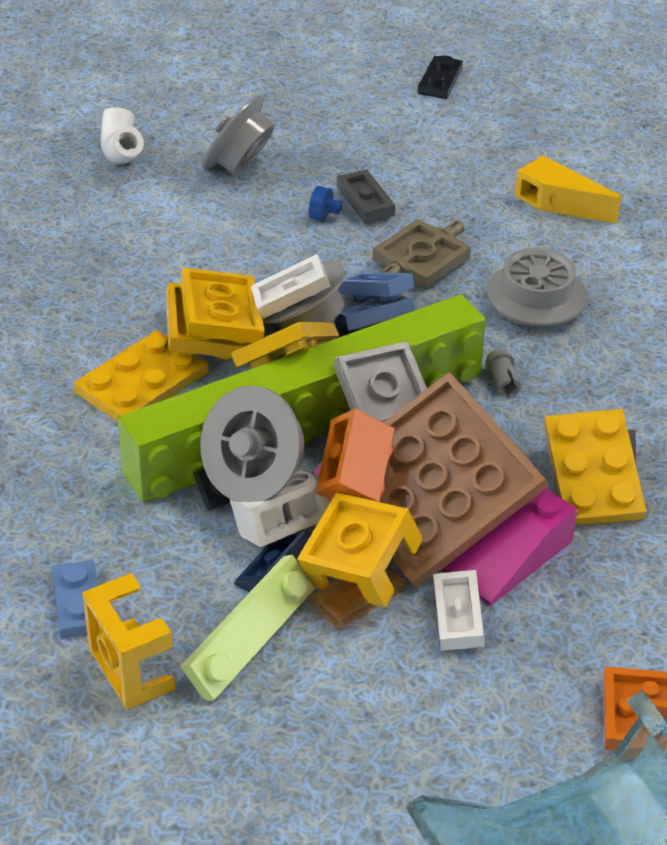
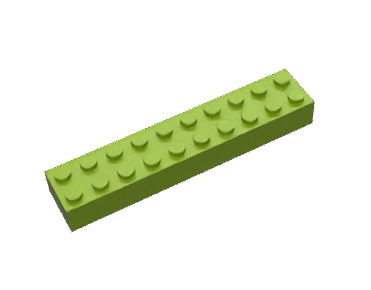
[117,294,486,503]

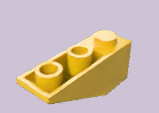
[515,155,622,223]

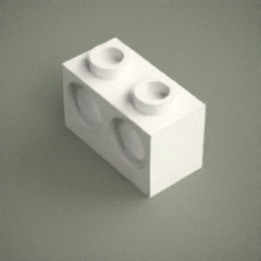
[230,470,330,547]

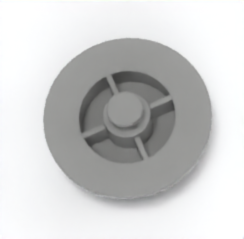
[202,95,275,176]
[487,248,587,327]
[262,261,345,331]
[200,386,304,502]

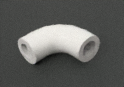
[100,107,144,165]

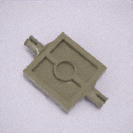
[373,219,471,289]

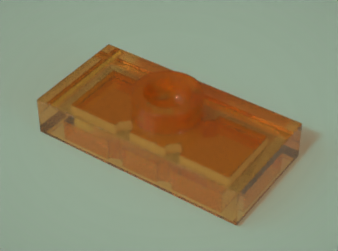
[311,566,405,631]

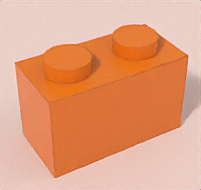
[315,408,394,502]

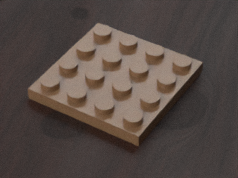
[380,372,549,589]

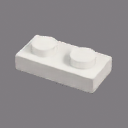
[251,254,331,319]
[433,570,485,651]

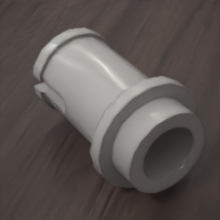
[485,349,521,396]

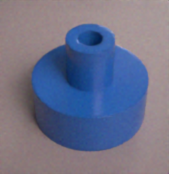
[309,186,342,222]

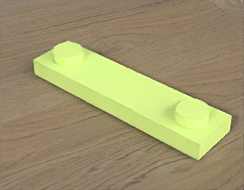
[180,555,315,701]

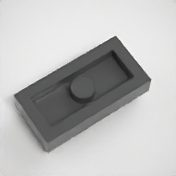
[337,169,395,223]

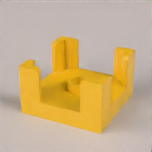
[297,492,423,608]
[82,573,176,710]

